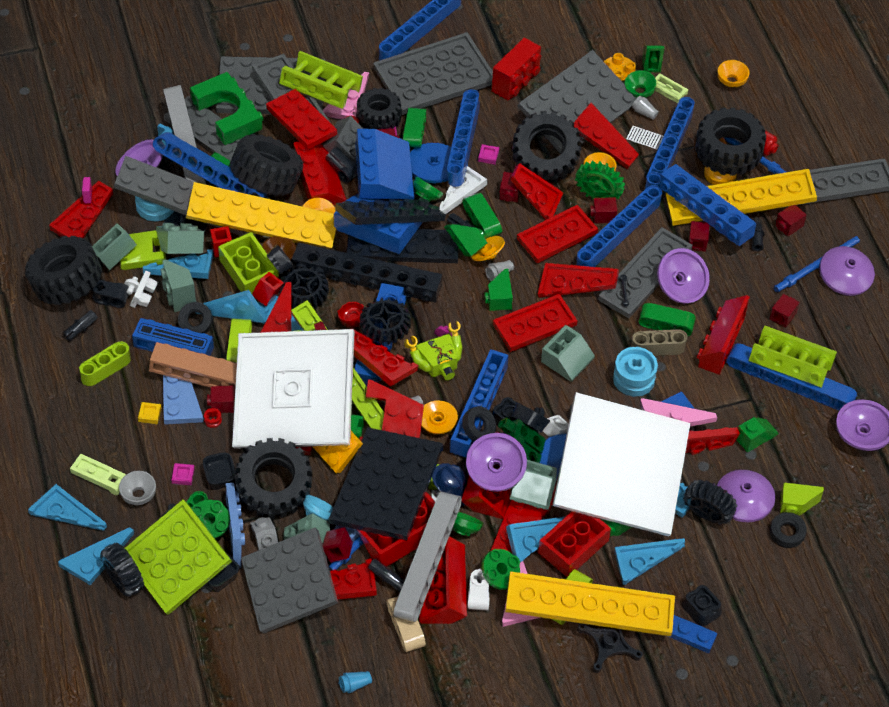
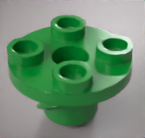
[191,500,230,539]
[482,549,520,590]

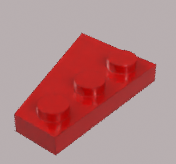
[510,163,563,220]

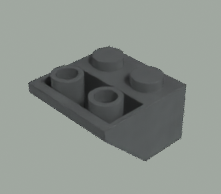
[323,116,363,161]

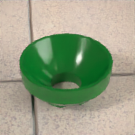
[625,70,657,98]
[413,176,444,202]
[452,512,484,536]

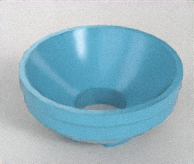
[303,495,334,522]

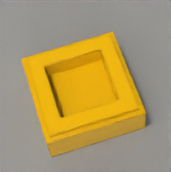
[138,402,162,424]

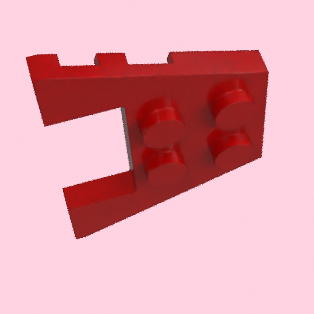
[360,379,424,441]

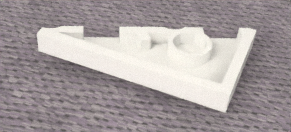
[440,166,487,214]

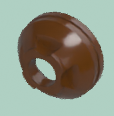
[262,236,296,261]

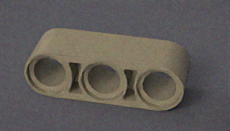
[631,330,687,356]

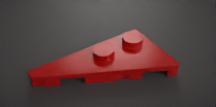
[260,282,292,333]

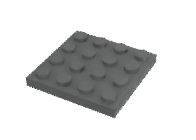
[241,527,338,634]

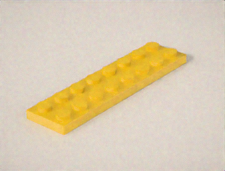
[666,169,817,226]
[186,182,336,250]
[505,571,675,636]

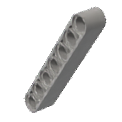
[163,85,206,185]
[394,492,461,622]

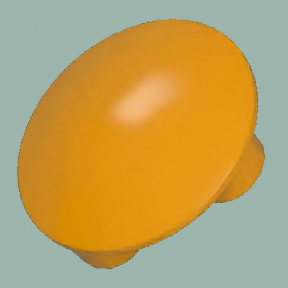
[604,53,636,81]

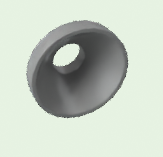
[119,471,156,505]

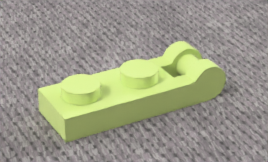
[70,454,126,495]

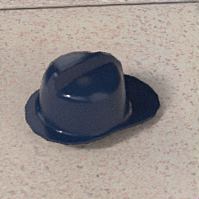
[432,463,467,507]

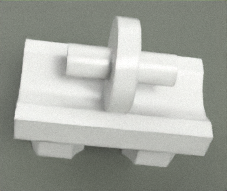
[124,271,158,308]

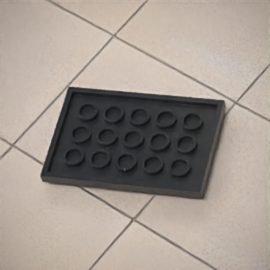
[329,427,443,541]

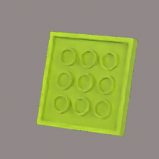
[124,499,232,615]

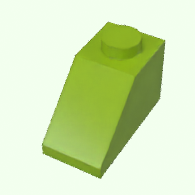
[780,483,824,516]

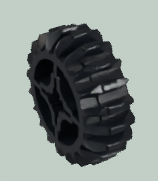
[279,265,329,309]
[359,297,411,345]
[683,480,738,524]
[100,543,144,597]

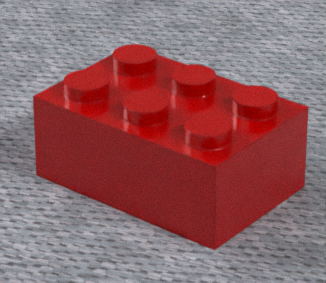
[492,37,542,101]
[538,511,611,577]

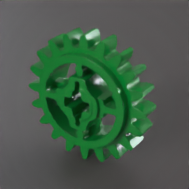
[575,160,625,200]

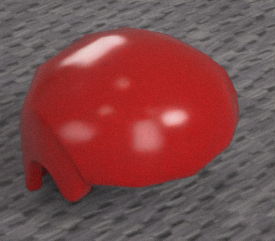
[337,302,364,328]

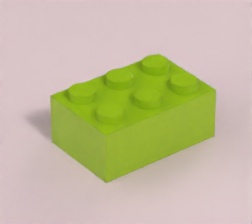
[218,232,279,294]

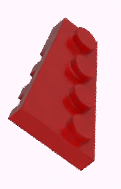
[574,102,639,169]
[49,181,113,238]
[538,263,619,298]
[351,328,419,386]
[685,427,740,455]
[491,500,551,553]
[330,558,377,600]

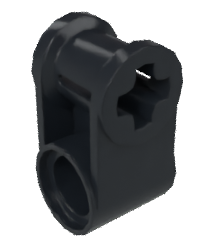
[92,280,128,308]

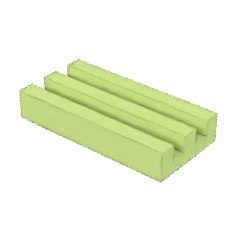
[655,73,688,103]

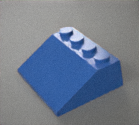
[355,129,414,199]
[334,193,423,254]

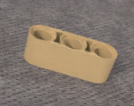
[386,596,426,652]

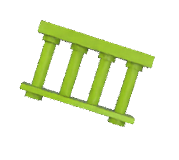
[279,51,363,109]
[749,326,837,388]

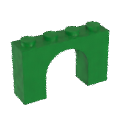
[190,72,264,145]

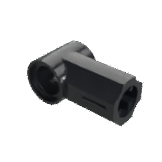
[326,147,358,184]

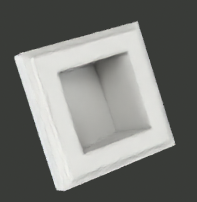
[543,415,569,437]

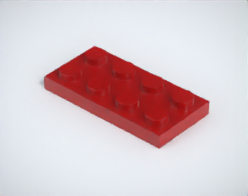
[266,89,337,150]
[517,205,598,263]
[493,294,578,352]

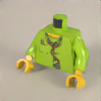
[404,321,462,380]

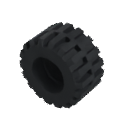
[357,87,401,129]

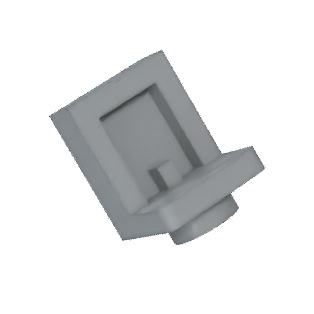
[250,517,278,550]

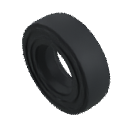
[178,302,213,333]
[462,406,496,441]
[770,512,807,548]

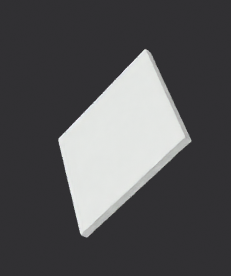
[232,329,354,448]
[553,393,690,536]

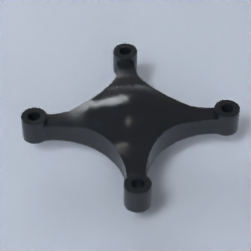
[577,623,643,673]

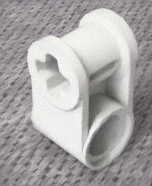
[467,569,489,611]

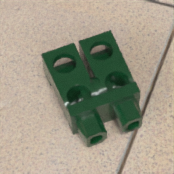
[498,418,546,463]

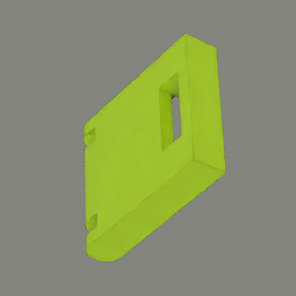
[120,230,166,270]

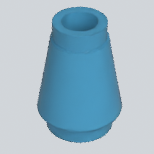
[339,671,372,694]

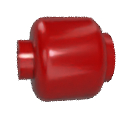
[763,130,779,157]

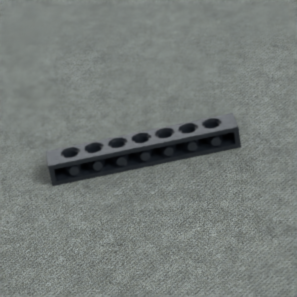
[292,242,442,303]

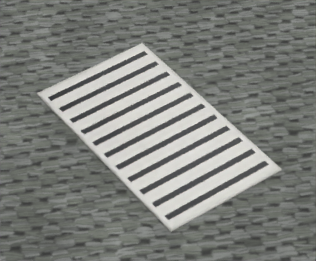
[626,126,664,150]

